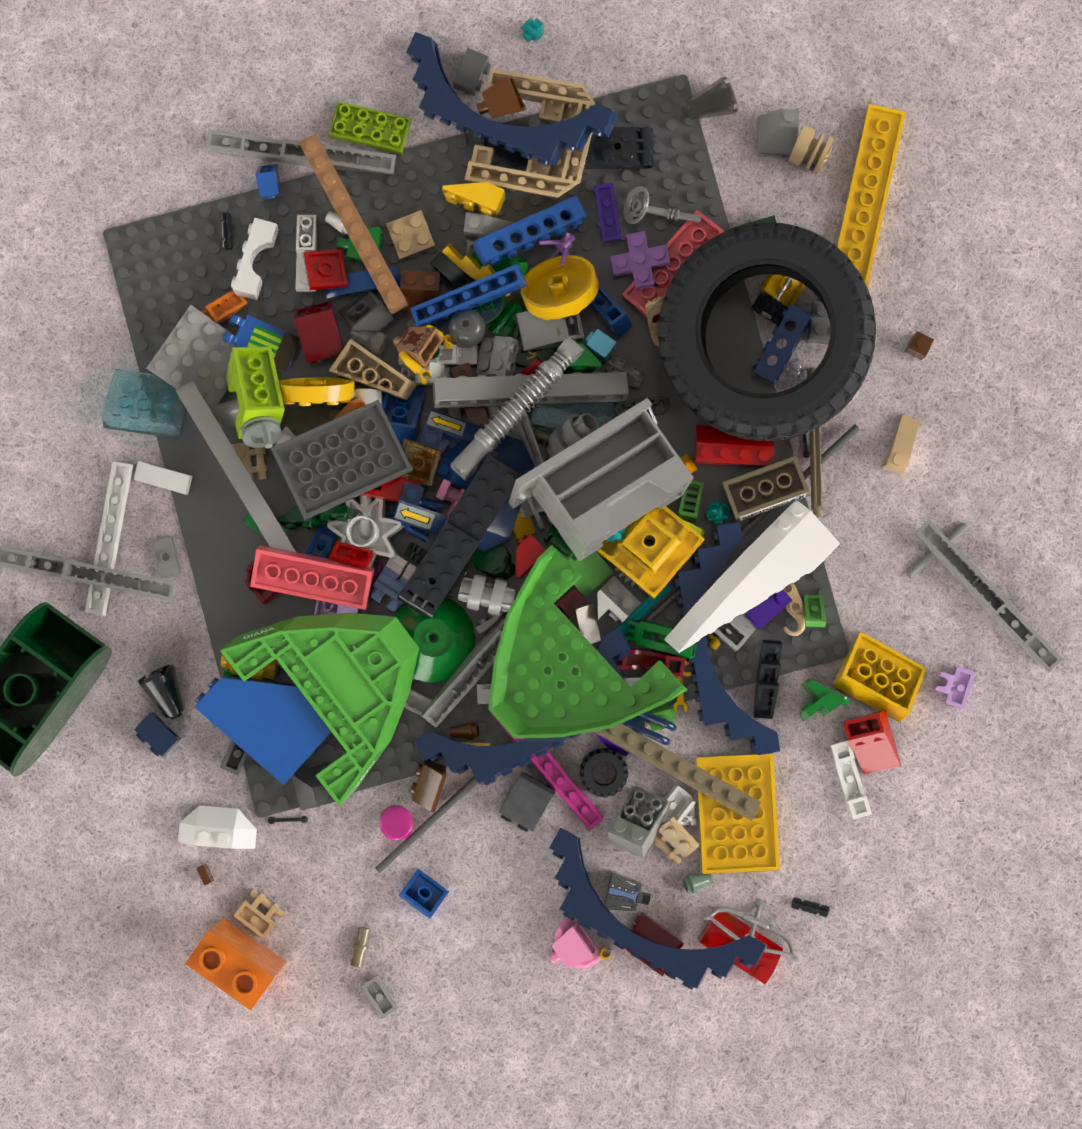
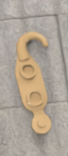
[783,583,805,636]

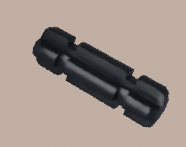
[220,212,233,250]
[791,897,830,917]

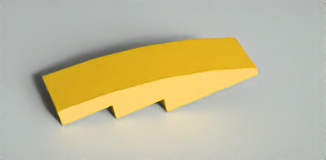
[442,244,511,296]

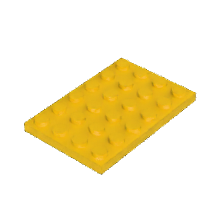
[696,753,780,874]

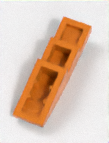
[201,290,248,325]

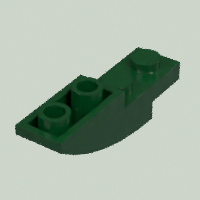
[278,504,357,530]

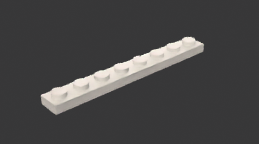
[85,462,133,616]

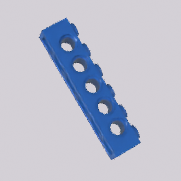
[473,196,587,267]
[410,264,528,327]

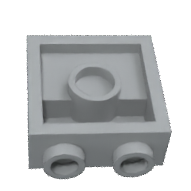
[476,336,519,377]

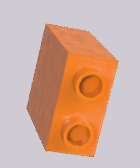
[185,917,287,1011]

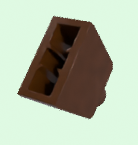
[476,75,526,118]

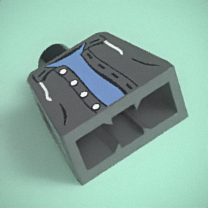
[604,871,651,911]

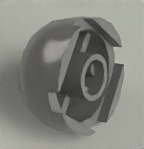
[448,309,486,348]

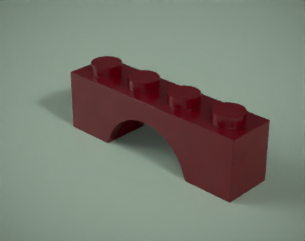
[615,648,686,677]

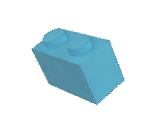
[585,329,616,364]

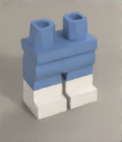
[371,555,416,612]

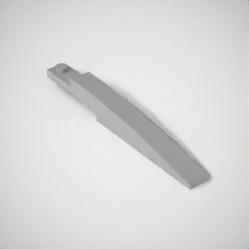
[206,129,396,175]
[915,520,1063,673]
[0,546,177,601]
[421,612,508,728]

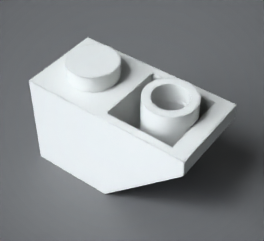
[401,362,445,385]

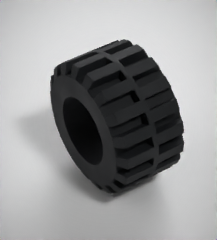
[579,748,628,798]

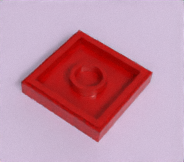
[303,249,348,290]

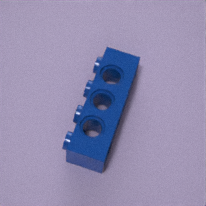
[753,304,813,385]

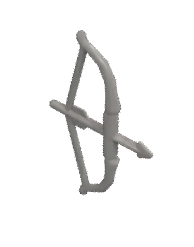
[703,899,798,961]

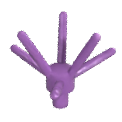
[539,233,575,266]

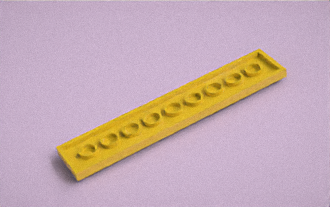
[837,104,906,287]

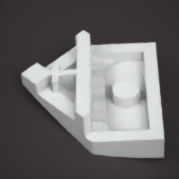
[662,784,697,826]

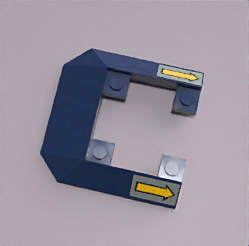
[393,409,535,551]

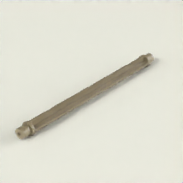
[807,367,823,518]

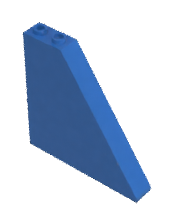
[194,676,331,785]

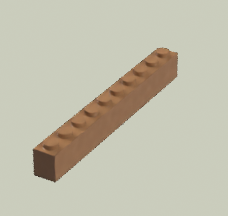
[299,133,408,315]

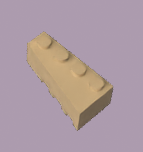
[329,339,417,400]

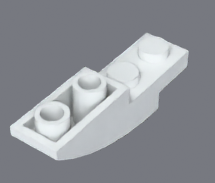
[295,215,317,292]

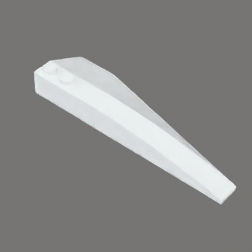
[665,500,839,653]

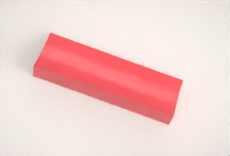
[621,210,724,322]
[250,545,375,610]

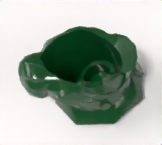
[470,543,515,579]

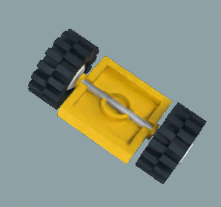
[752,274,805,325]

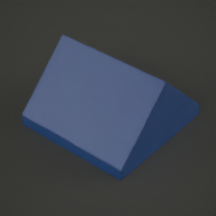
[399,869,449,919]

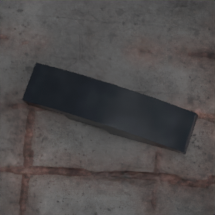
[753,640,783,719]

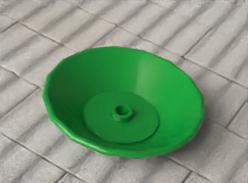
[394,598,475,683]

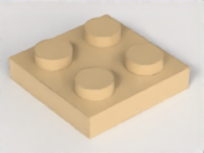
[386,210,435,260]

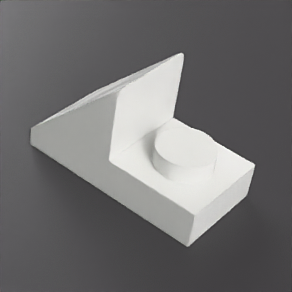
[597,590,628,622]

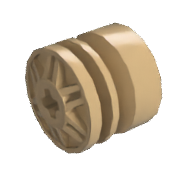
[788,124,834,175]

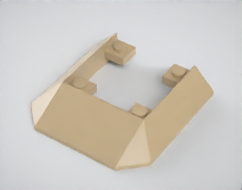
[464,68,595,198]

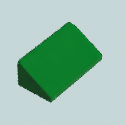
[488,301,526,337]

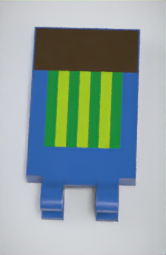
[222,315,300,373]

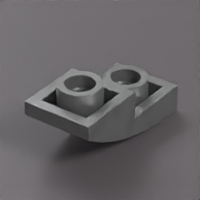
[476,611,504,634]

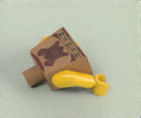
[393,325,454,384]

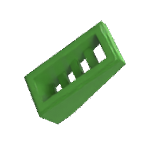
[677,480,704,522]

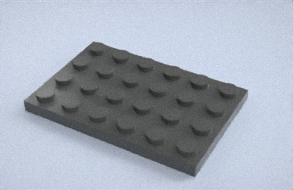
[271,400,413,520]

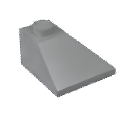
[756,109,799,155]

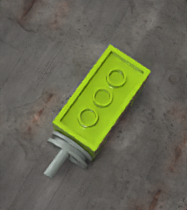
[226,347,285,448]

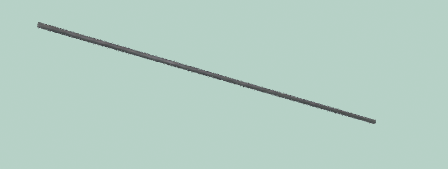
[375,424,860,873]

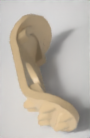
[645,297,664,347]

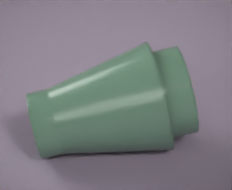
[683,873,713,893]

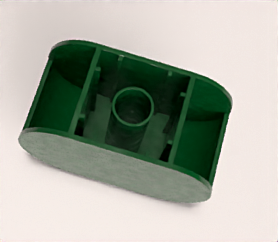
[0,602,112,777]

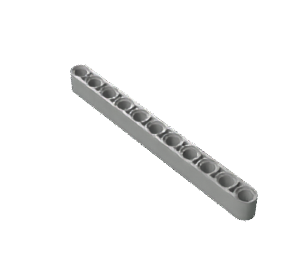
[175,381,296,552]

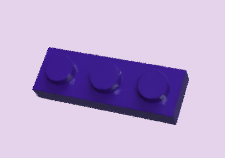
[594,183,622,243]

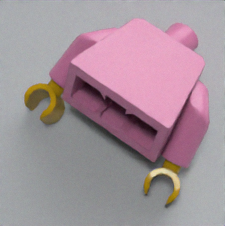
[549,917,611,969]

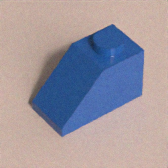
[255,163,281,199]

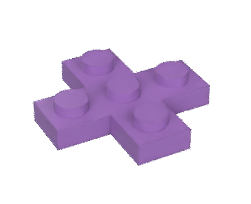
[611,231,671,290]

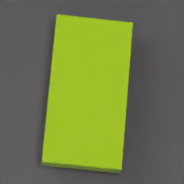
[328,101,411,155]

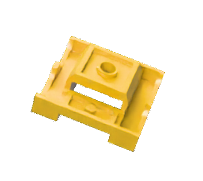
[596,506,705,599]

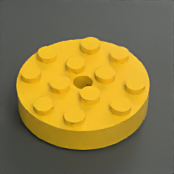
[520,255,599,320]
[279,377,355,406]

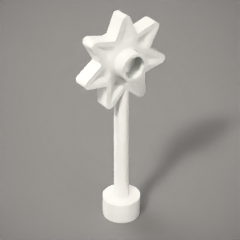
[327,389,404,567]

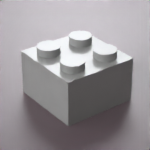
[807,301,831,344]

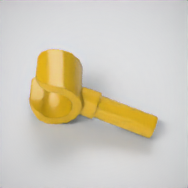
[707,633,721,651]

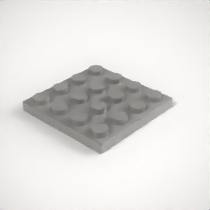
[146,305,234,411]

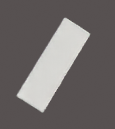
[134,461,193,495]

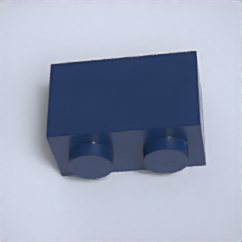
[134,712,181,757]

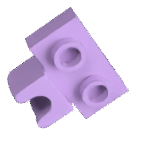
[933,667,976,709]

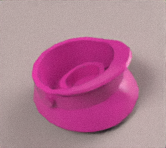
[379,805,414,840]

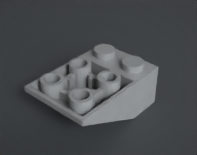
[516,311,585,351]
[713,614,757,651]
[607,786,670,858]

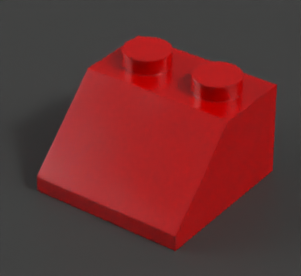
[516,534,546,579]

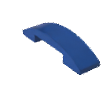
[325,267,401,300]

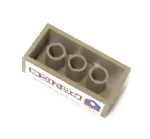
[722,456,809,522]

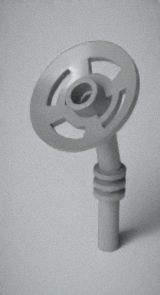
[623,186,701,224]

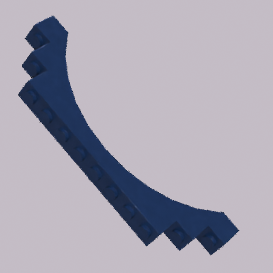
[406,32,618,167]
[674,522,780,755]
[414,628,632,786]
[549,828,767,990]

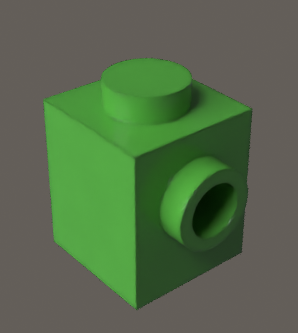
[648,702,676,731]

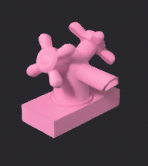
[435,479,465,517]

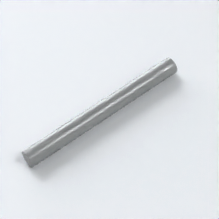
[906,523,969,578]

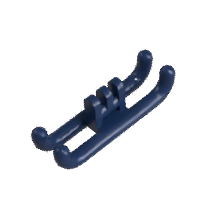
[622,711,677,746]

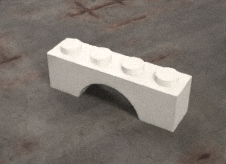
[231,218,279,300]

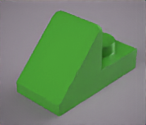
[803,595,826,627]

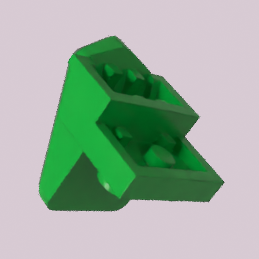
[799,678,852,721]

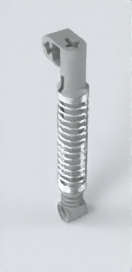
[451,336,584,481]

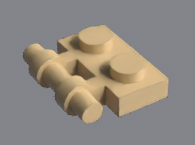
[231,443,267,481]
[654,817,700,865]
[233,889,285,939]

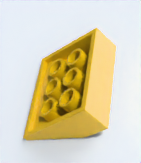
[832,631,927,722]

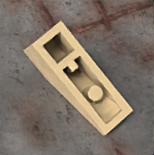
[882,414,920,474]

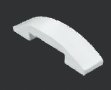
[831,740,872,820]

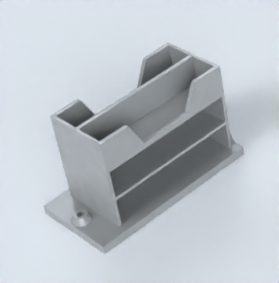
[508,398,694,561]

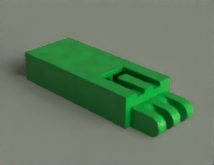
[625,620,697,659]

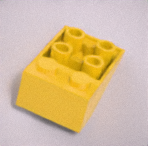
[442,182,505,218]

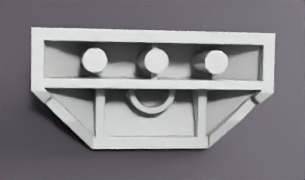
[178,805,257,849]

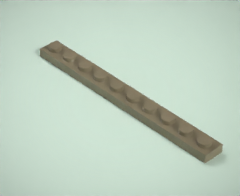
[593,723,761,820]

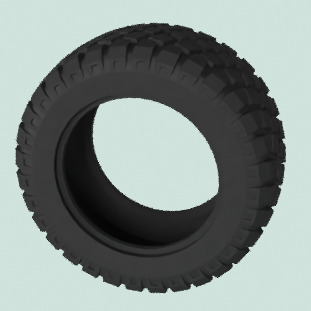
[658,222,876,441]

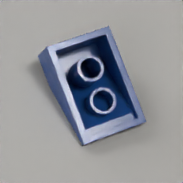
[382,387,426,445]

